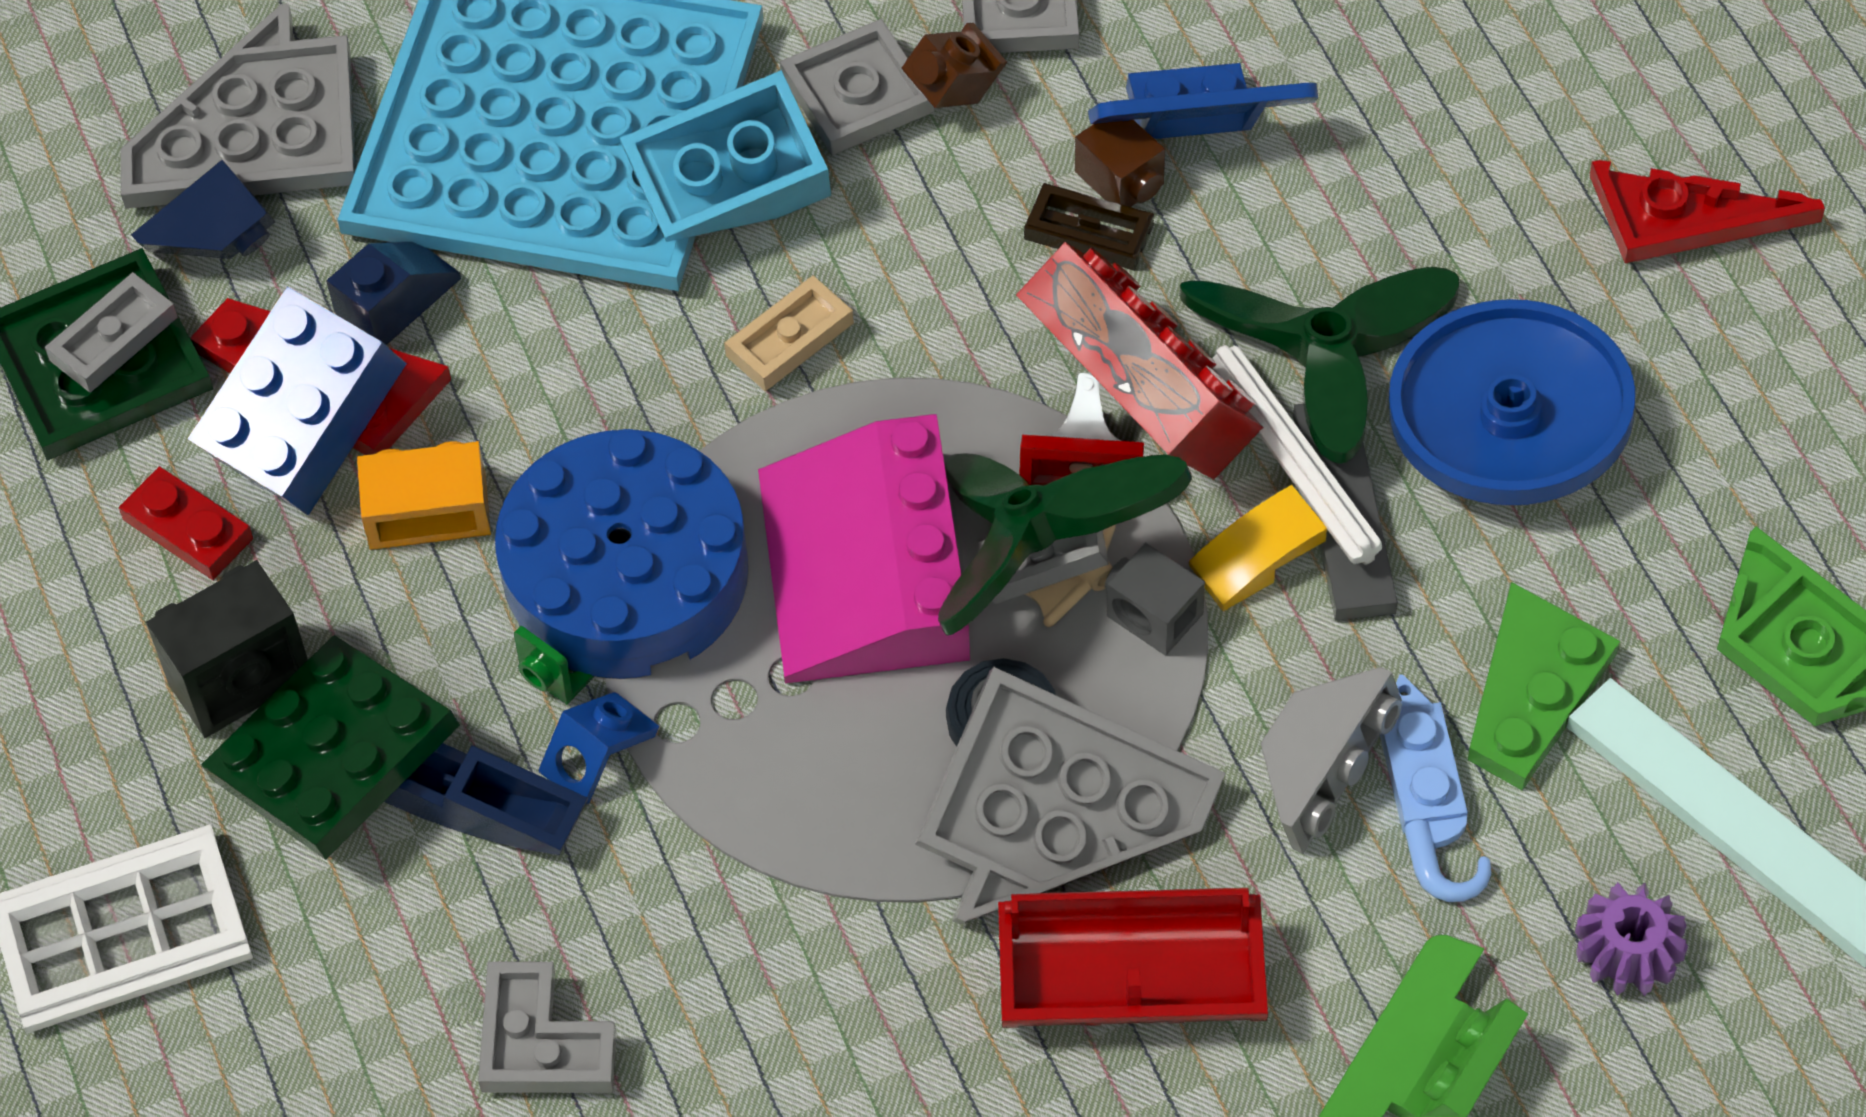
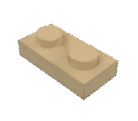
[724,275,854,392]

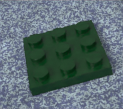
[0,248,214,461]
[201,635,460,860]

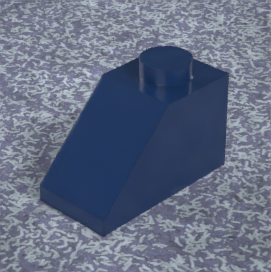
[131,160,275,259]
[326,242,461,345]

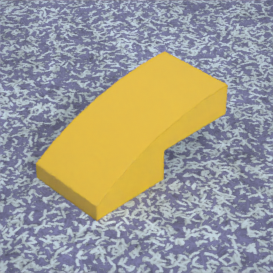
[1189,485,1327,611]

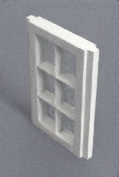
[0,824,253,1034]

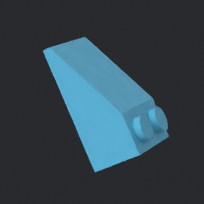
[620,70,831,242]

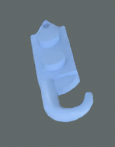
[1380,675,1491,902]

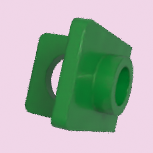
[514,626,595,705]

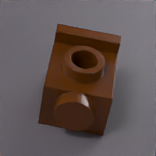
[901,22,1007,108]

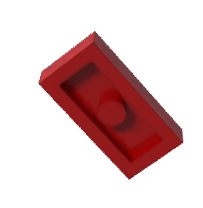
[118,466,254,580]

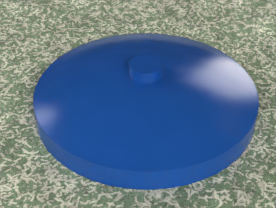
[1389,299,1635,505]

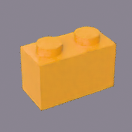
[357,441,491,550]

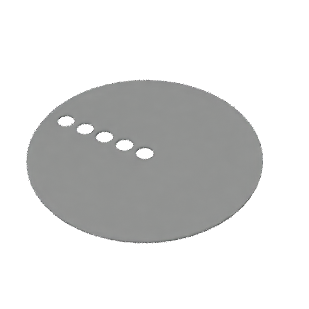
[604,378,1208,902]

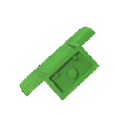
[1319,935,1528,1117]

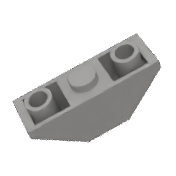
[1261,667,1402,854]

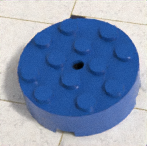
[495,429,748,679]

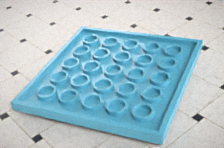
[337,0,763,291]

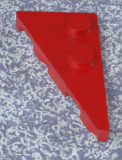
[1589,160,1825,264]

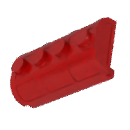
[998,887,1268,1028]

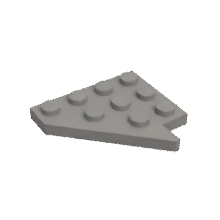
[121,4,356,209]
[915,667,1226,925]

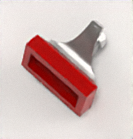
[1019,373,1144,486]

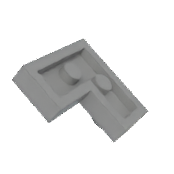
[478,962,617,1093]

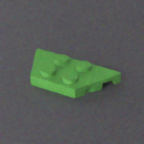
[1717,526,1866,726]

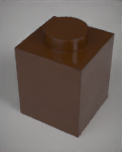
[1075,120,1165,207]

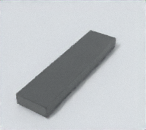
[1293,404,1398,621]

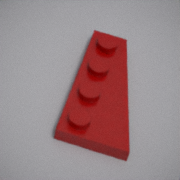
[190,298,452,455]

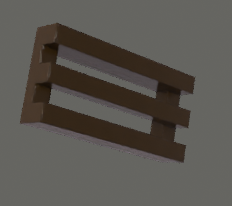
[1024,183,1154,271]

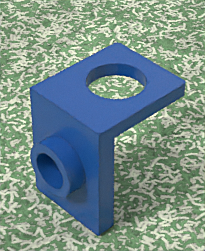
[538,692,659,804]

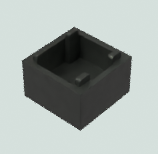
[146,560,308,739]

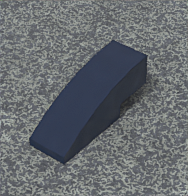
[384,743,588,855]

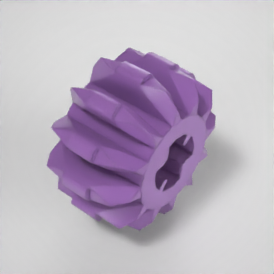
[1575,882,1688,997]

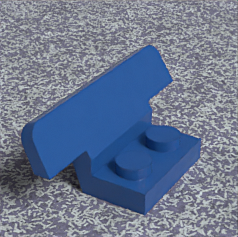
[1088,63,1319,139]

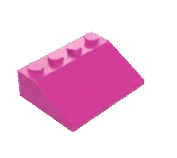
[758,414,970,684]

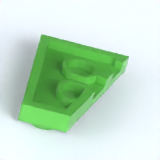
[1468,582,1620,791]

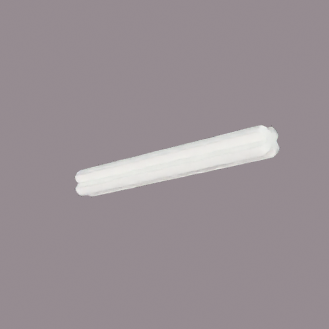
[1212,345,1382,565]

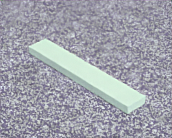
[1566,678,1866,968]

